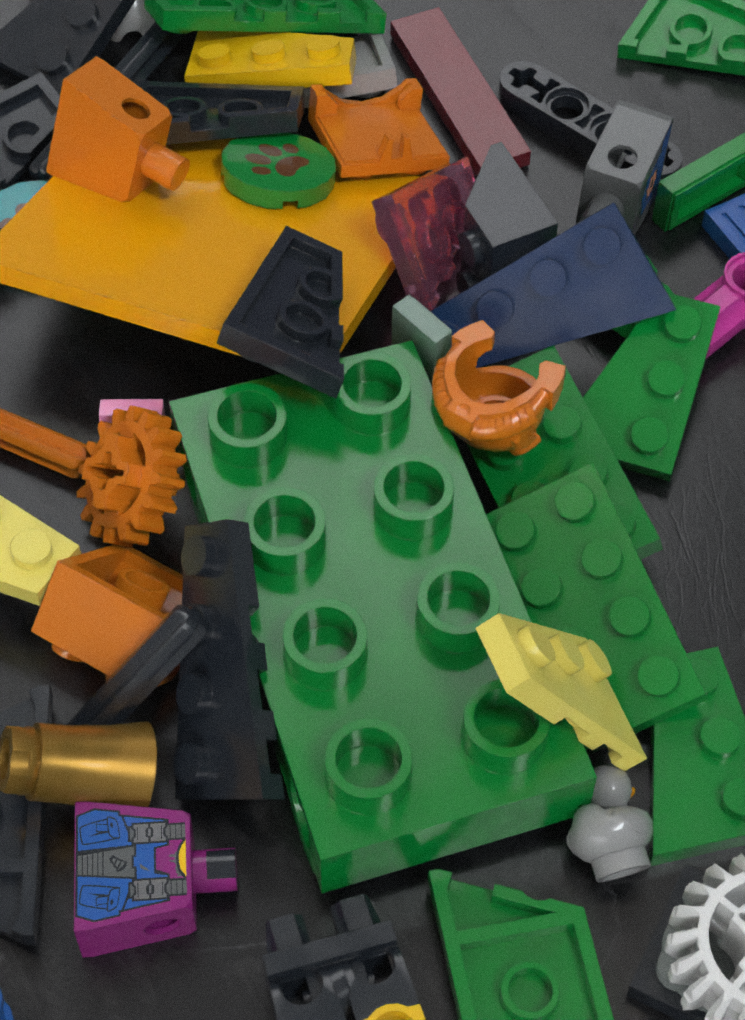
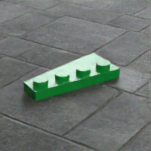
[144,0,387,34]

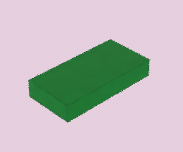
[652,132,745,232]

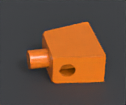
[46,56,190,202]

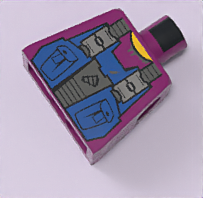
[74,801,238,958]

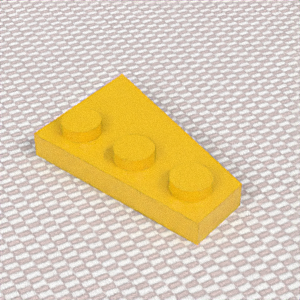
[184,31,357,88]

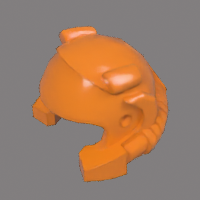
[432,320,566,456]

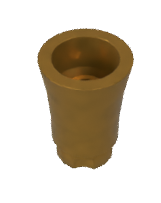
[0,722,157,807]

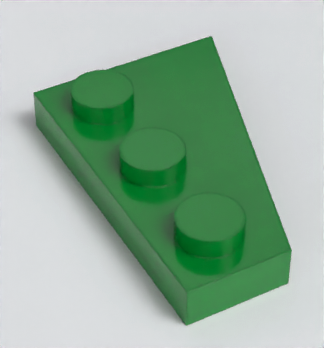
[617,0,745,76]
[583,293,721,482]
[649,647,745,866]

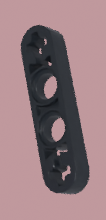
[498,60,683,180]

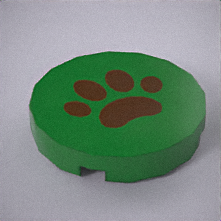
[221,132,336,209]

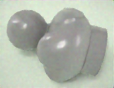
[566,764,654,882]

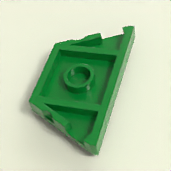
[428,869,614,1020]

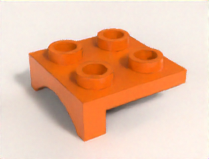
[308,78,450,180]

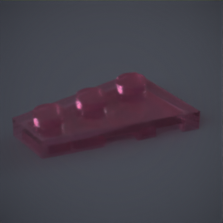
[371,157,476,311]

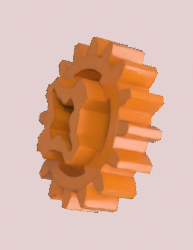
[77,405,187,548]

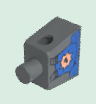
[576,99,674,236]

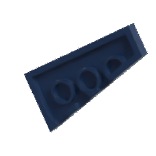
[430,201,676,368]

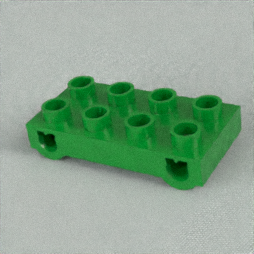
[169,340,597,893]

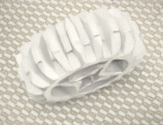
[664,853,745,1020]

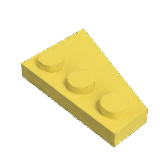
[476,613,647,771]

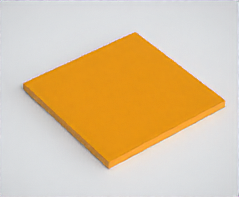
[0,138,442,357]

